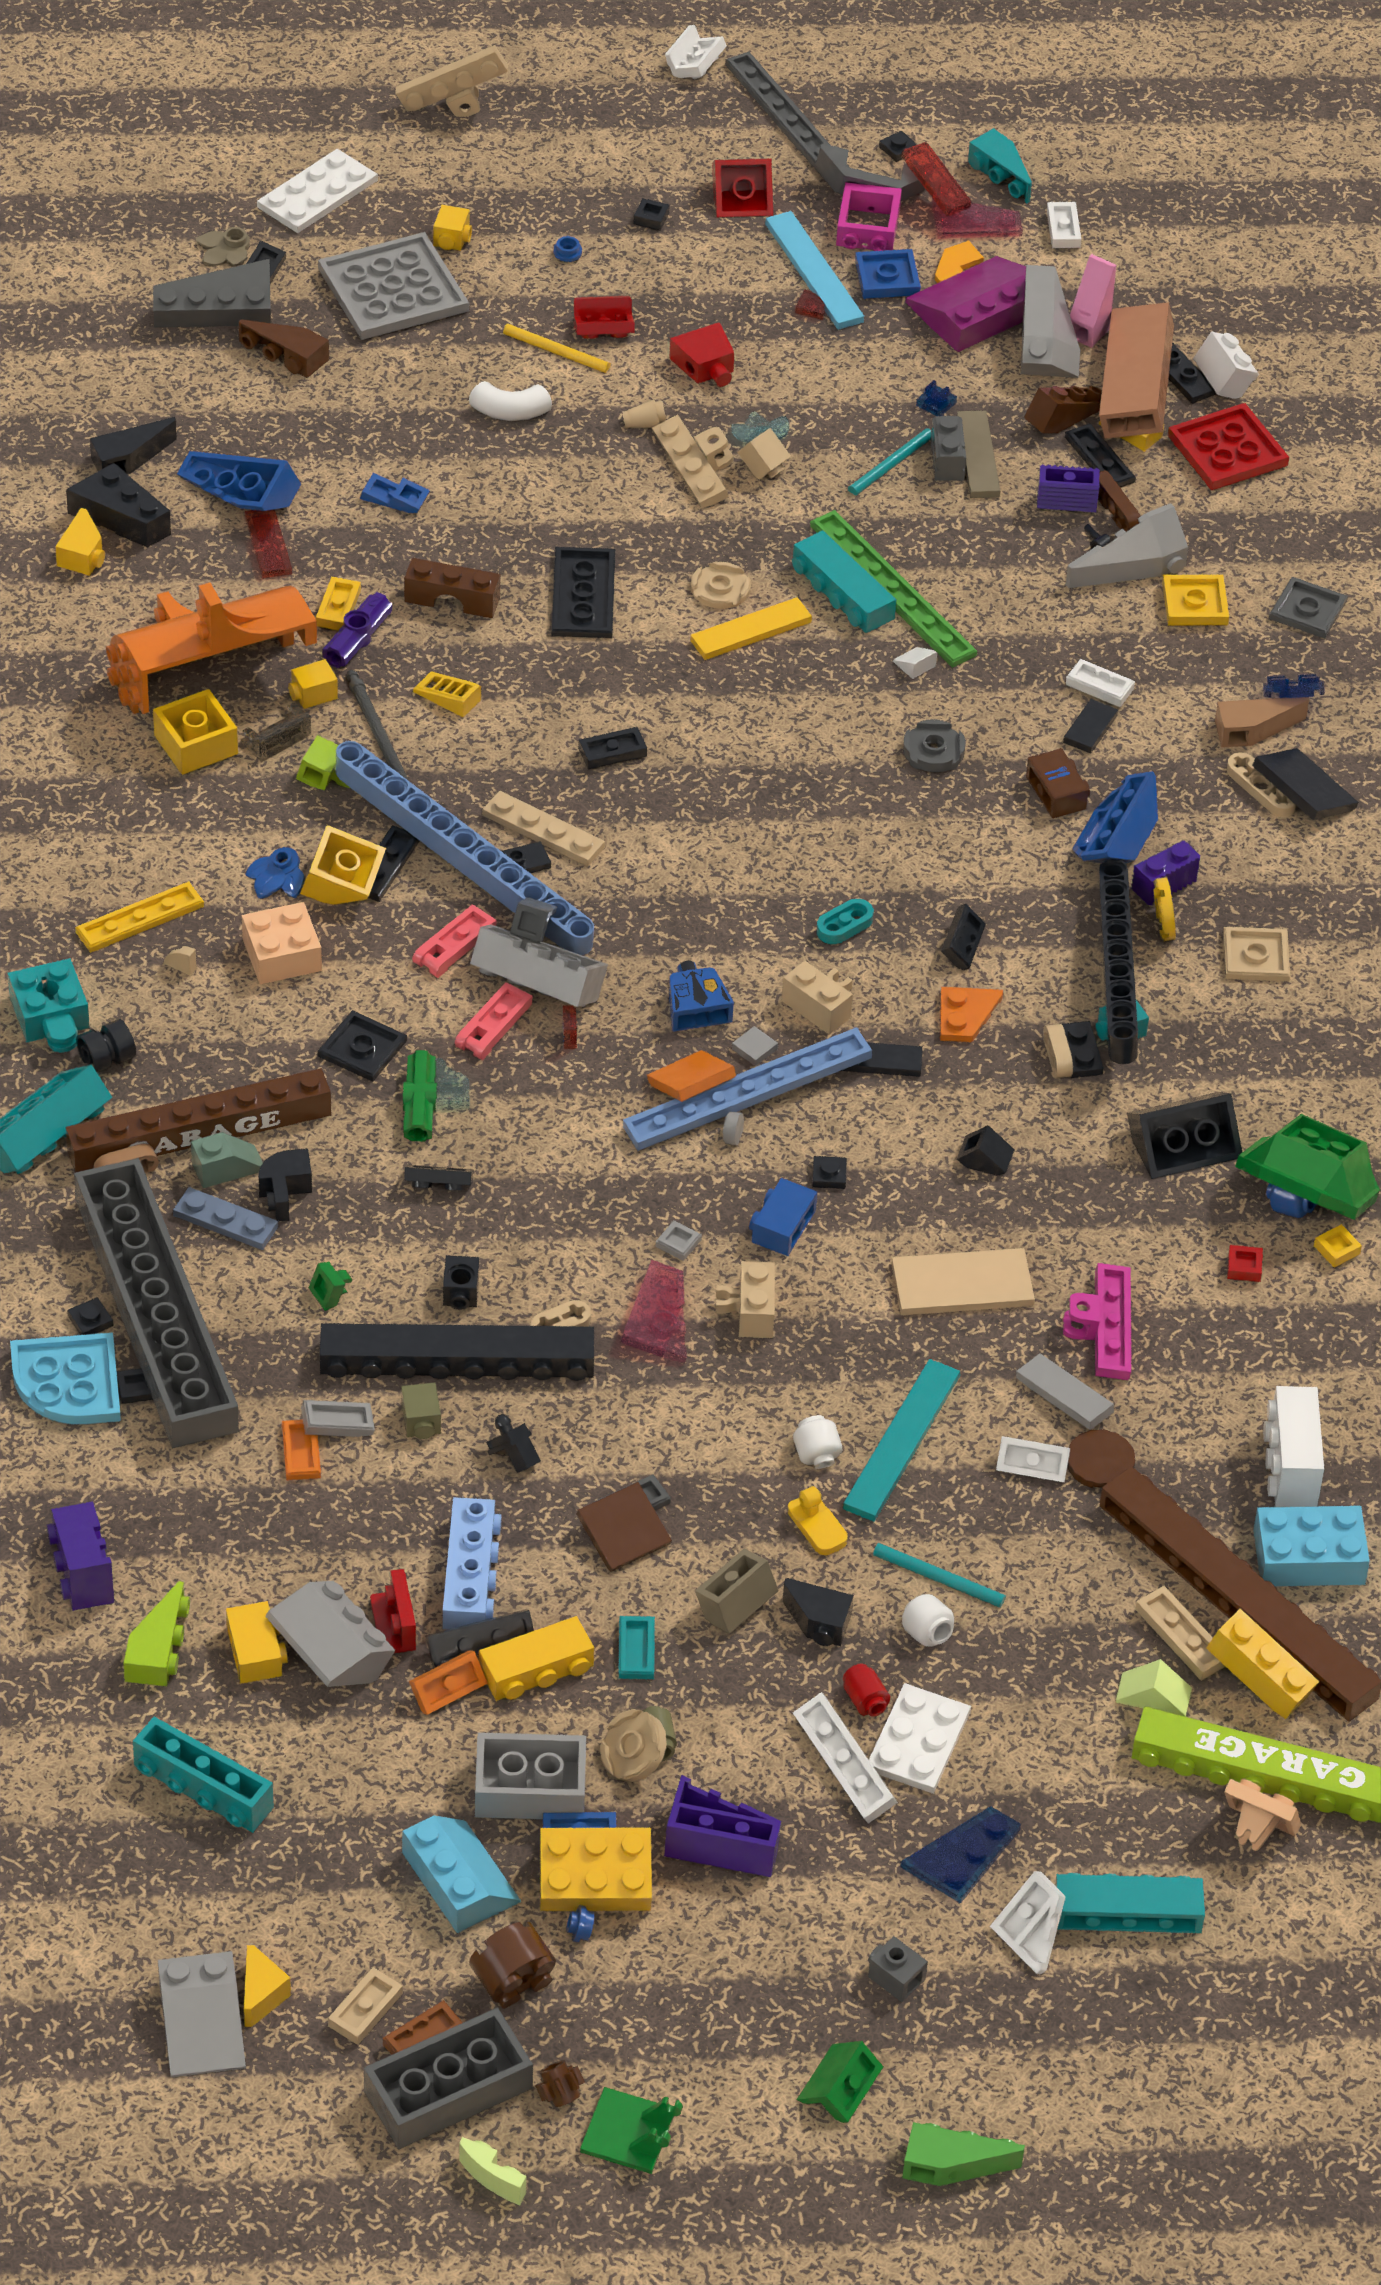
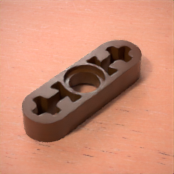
[1098,470,1141,532]

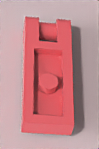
[412,904,496,978]
[455,982,533,1060]

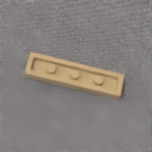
[482,791,605,866]

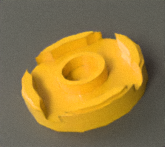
[1153,877,1176,941]

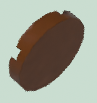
[1067,1429,1136,1488]

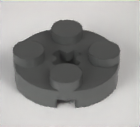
[903,719,966,772]

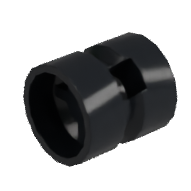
[76,1019,136,1073]

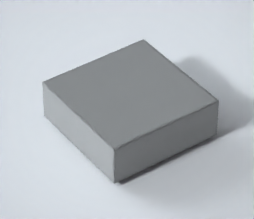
[732,1026,778,1067]
[655,1220,702,1261]

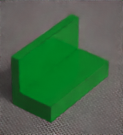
[796,2041,884,2123]

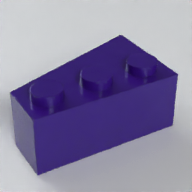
[46,1501,114,1611]
[664,1775,781,1877]

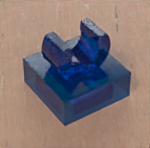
[916,380,957,416]

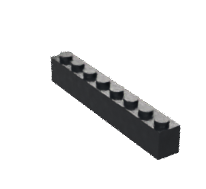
[320,1323,594,1381]

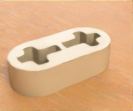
[1043,1024,1073,1078]
[531,1300,591,1327]

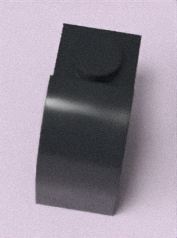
[258,1148,312,1222]

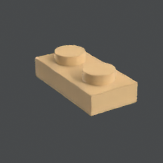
[328,1967,403,2045]

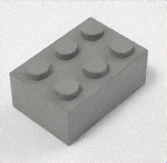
[475,1732,586,1819]

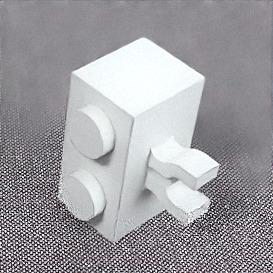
[1193,331,1259,399]

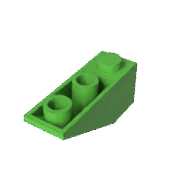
[902,2122,1025,2186]

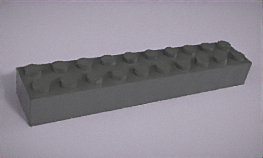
[74,1158,239,1449]

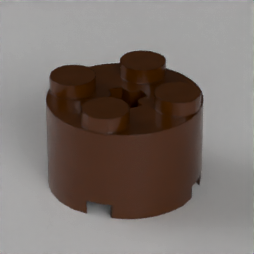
[469,1922,556,2009]

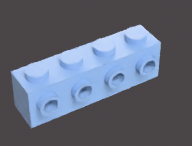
[443,1497,501,1629]

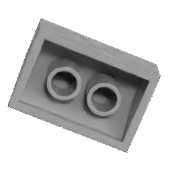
[266,1581,395,1687]

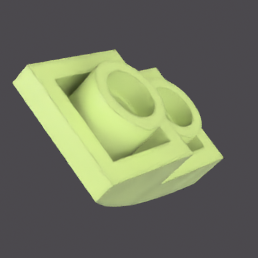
[459,2137,526,2205]

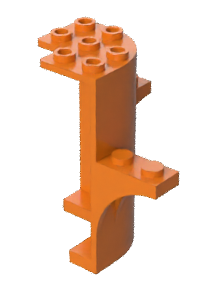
[106,582,317,714]

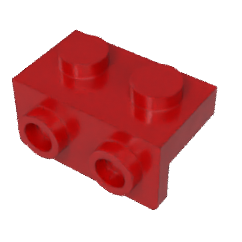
[574,296,635,339]

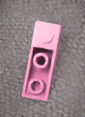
[1070,254,1117,348]

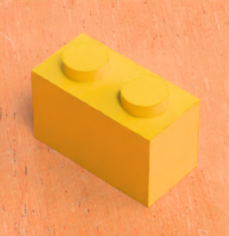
[226,1601,288,1684]

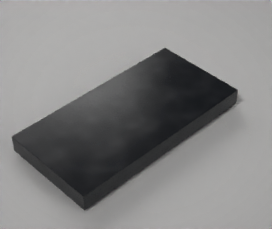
[551,547,615,638]

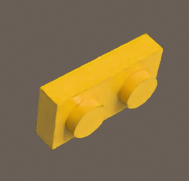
[316,576,361,631]

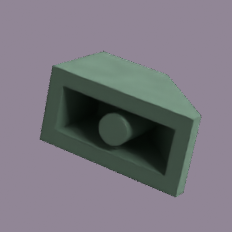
[191,1132,263,1188]

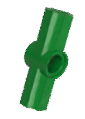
[403,1050,437,1142]

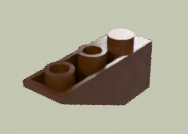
[239,319,329,378]
[1024,386,1102,434]

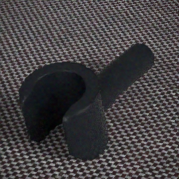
[1084,524,1110,549]

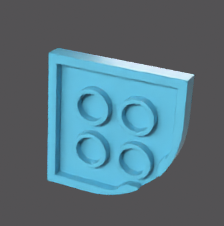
[10,1332,121,1424]

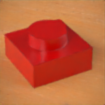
[1227,1245,1263,1282]

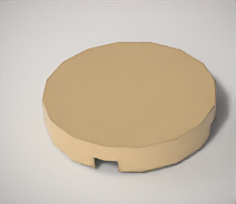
[691,562,751,609]
[600,1709,667,1782]

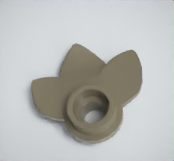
[196,227,250,266]

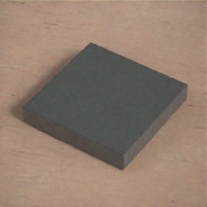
[1269,577,1348,638]

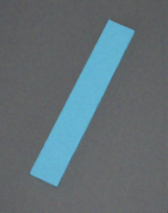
[765,211,864,329]

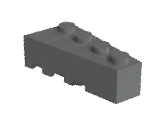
[153,259,271,328]

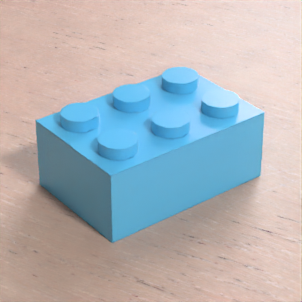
[1253,1506,1370,1586]

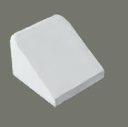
[893,647,937,679]

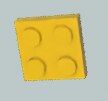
[1162,575,1229,626]

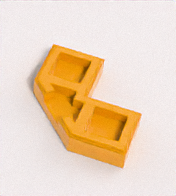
[934,241,984,283]

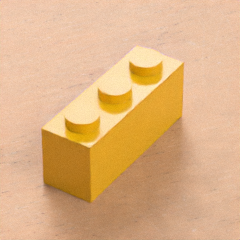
[1206,1609,1319,1719]
[479,1616,594,1701]

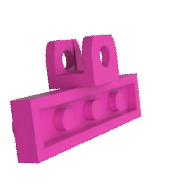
[1063,1263,1131,1380]

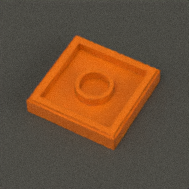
[647,1050,736,1102]

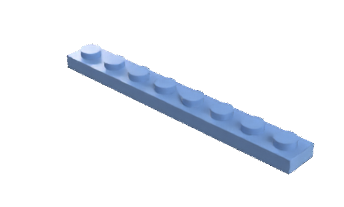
[623,1027,872,1151]

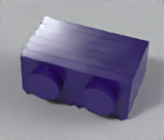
[1037,464,1100,513]
[1131,840,1200,905]

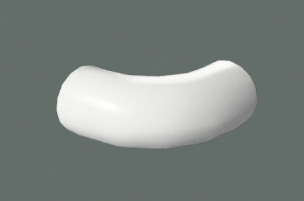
[469,381,552,421]

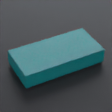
[619,1616,655,1679]

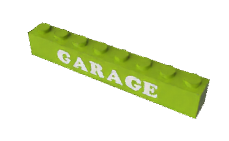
[1131,1706,1381,1823]

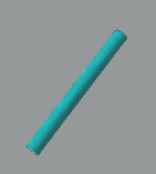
[848,428,931,496]
[873,1543,1006,1608]

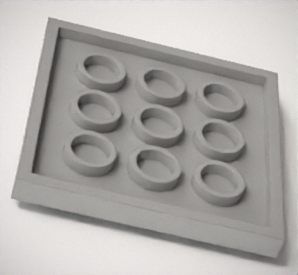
[318,232,469,340]

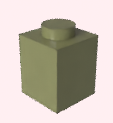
[401,1382,441,1439]

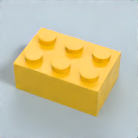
[540,1828,652,1911]

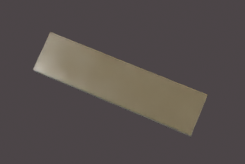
[957,411,1001,498]

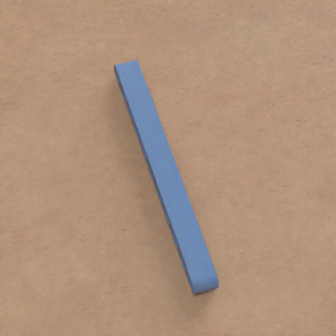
[336,741,594,955]

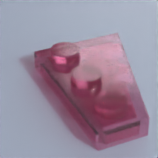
[931,196,1023,239]
[620,1260,687,1363]

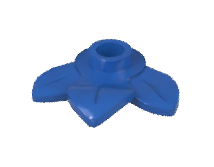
[246,847,305,899]

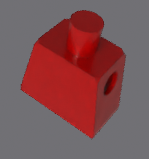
[669,322,735,387]

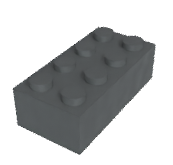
[364,2007,533,2150]

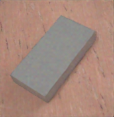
[301,1400,375,1437]

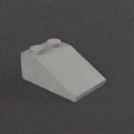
[158,1951,246,2077]

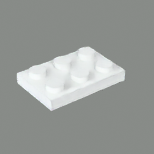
[869,1683,971,1794]

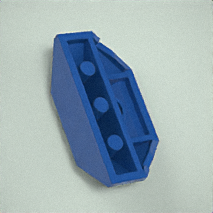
[1072,771,1158,863]

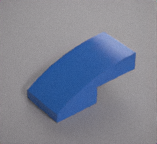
[360,472,430,513]

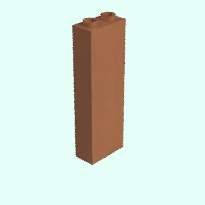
[1099,302,1174,439]

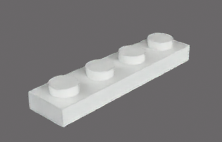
[793,1692,898,1824]

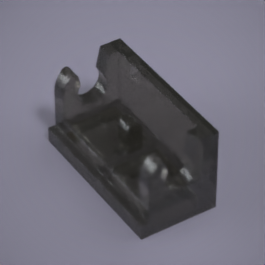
[241,703,311,762]

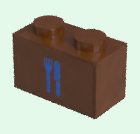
[1026,748,1090,819]

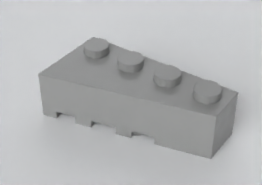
[470,924,608,1007]

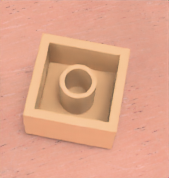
[242,902,322,984]

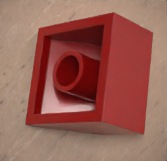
[712,158,773,217]

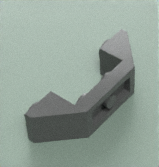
[815,143,931,201]

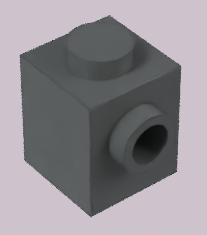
[868,1936,928,2002]

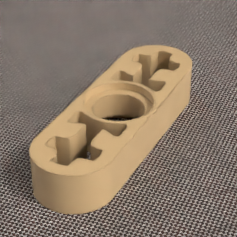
[1227,752,1296,817]

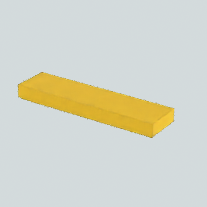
[690,597,812,660]
[75,881,204,953]

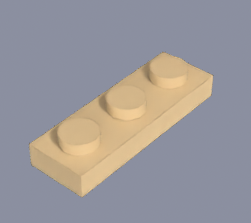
[1135,1586,1225,1681]

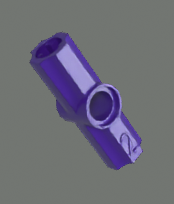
[322,592,392,668]

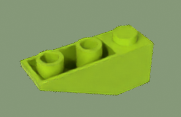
[123,1581,190,1686]

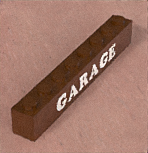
[65,1068,331,1173]

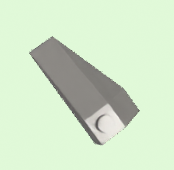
[1021,265,1080,378]
[1066,503,1188,588]

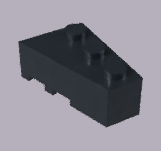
[66,463,171,548]

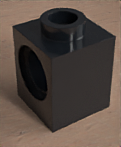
[443,1255,479,1310]

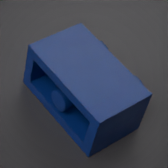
[749,1178,817,1256]

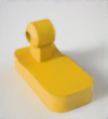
[788,1486,848,1555]

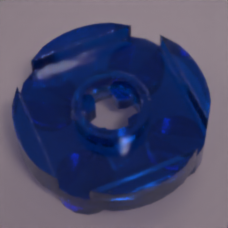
[1263,673,1325,698]

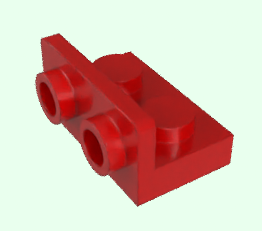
[370,1569,416,1654]

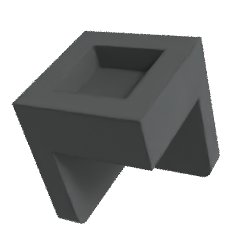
[510,897,557,943]

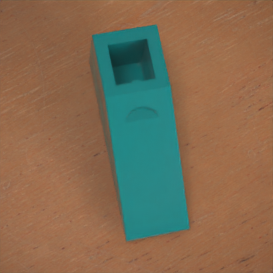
[968,128,1032,203]

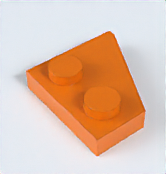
[940,987,1003,1042]

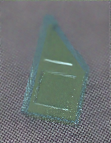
[436,1058,470,1109]

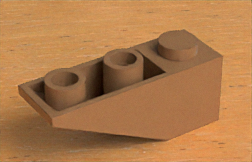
[1215,696,1309,748]

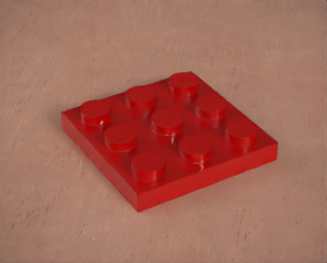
[1168,403,1289,491]

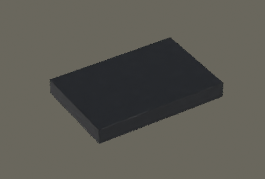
[1252,748,1359,820]

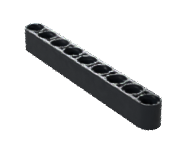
[1099,859,1138,1064]

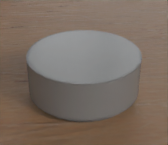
[723,1111,744,1146]

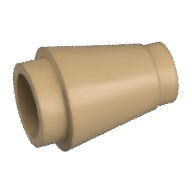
[622,399,666,429]

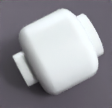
[793,1415,842,1469]
[902,1594,954,1647]

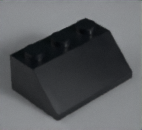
[1127,1092,1243,1179]

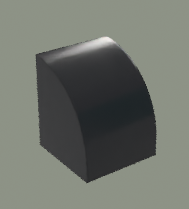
[957,1125,1015,1176]

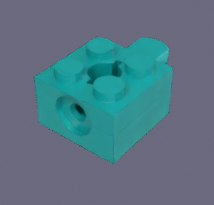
[7,958,90,1053]

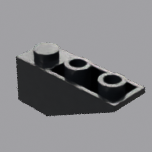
[90,417,177,474]

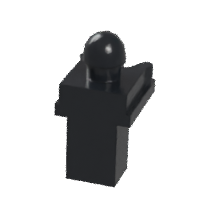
[486,1414,541,1473]

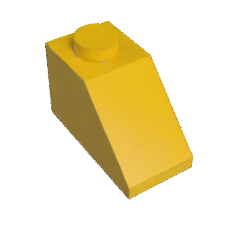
[55,508,105,576]

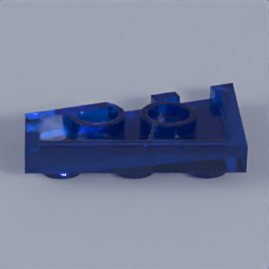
[900,1806,1021,1903]

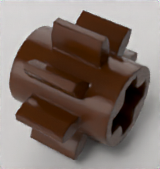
[535,2060,585,2107]

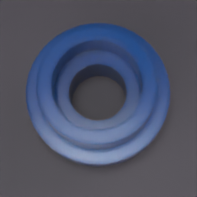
[553,236,582,262]
[566,1905,594,1942]

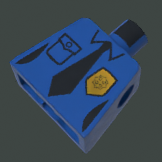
[669,960,734,1032]

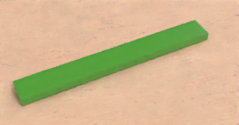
[810,510,977,668]

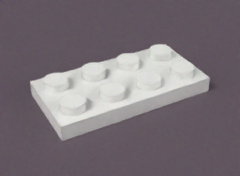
[257,149,378,233]

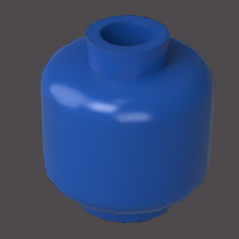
[1266,1183,1316,1218]

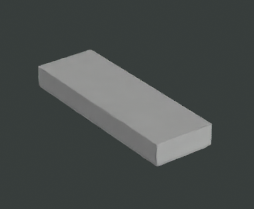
[1016,1354,1114,1430]

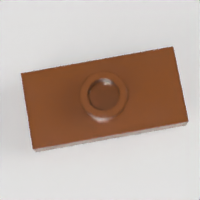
[383,2000,463,2055]

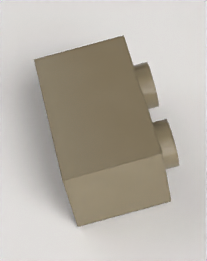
[695,1548,778,1634]

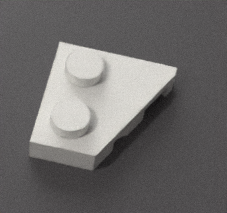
[990,1871,1066,1974]

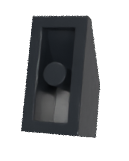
[782,1578,854,1647]

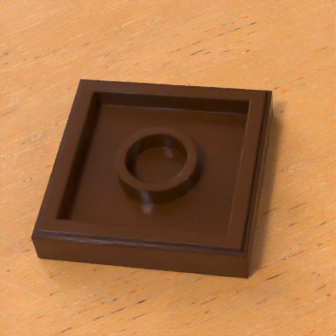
[576,1482,672,1572]

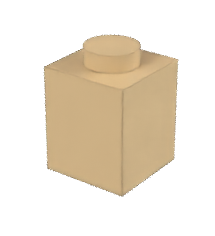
[737,428,791,480]

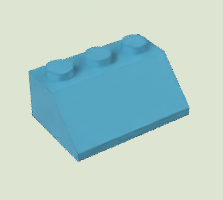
[402,1815,521,1933]

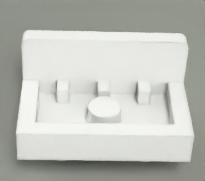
[665,25,727,79]

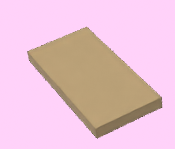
[891,1248,1035,1315]

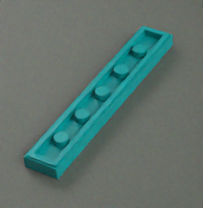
[843,1359,960,1522]

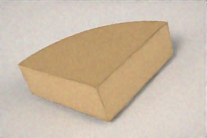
[164,946,197,976]

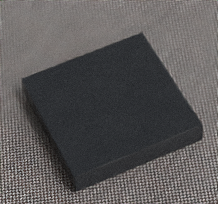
[317,1010,407,1082]

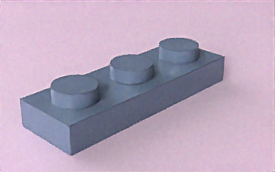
[173,1187,278,1250]

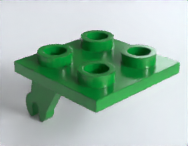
[580,2087,683,2174]

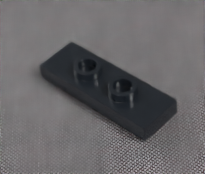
[1168,342,1216,404]

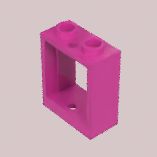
[836,182,902,251]

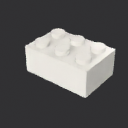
[1263,1386,1324,1507]

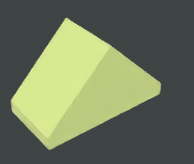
[1116,1659,1192,1717]

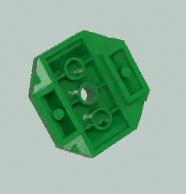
[1235,1114,1380,1220]

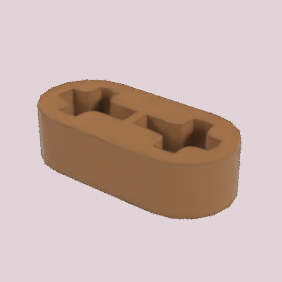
[94,1144,159,1173]

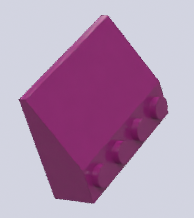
[905,256,1026,352]

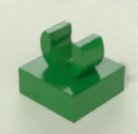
[308,1262,353,1311]

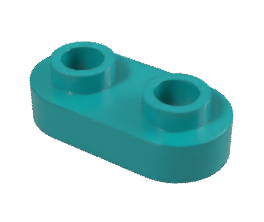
[816,899,874,944]

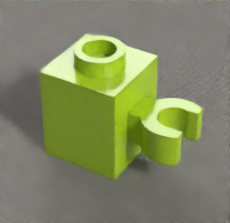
[296,735,350,790]

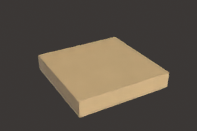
[1223,927,1290,981]

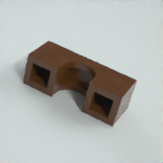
[404,558,501,618]

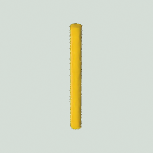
[503,323,611,373]

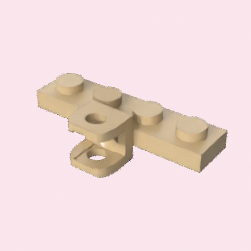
[396,45,508,117]
[652,415,734,508]

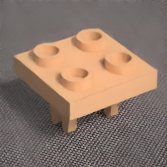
[1224,1779,1301,1851]

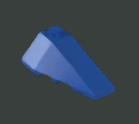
[177,451,301,511]

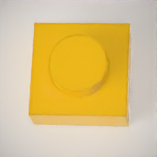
[1314,1224,1362,1268]

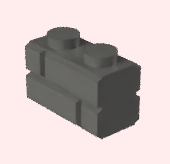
[930,416,966,481]

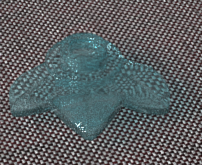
[731,411,789,443]

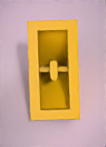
[244,1945,291,2027]

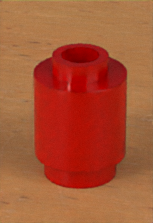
[843,1664,891,1717]

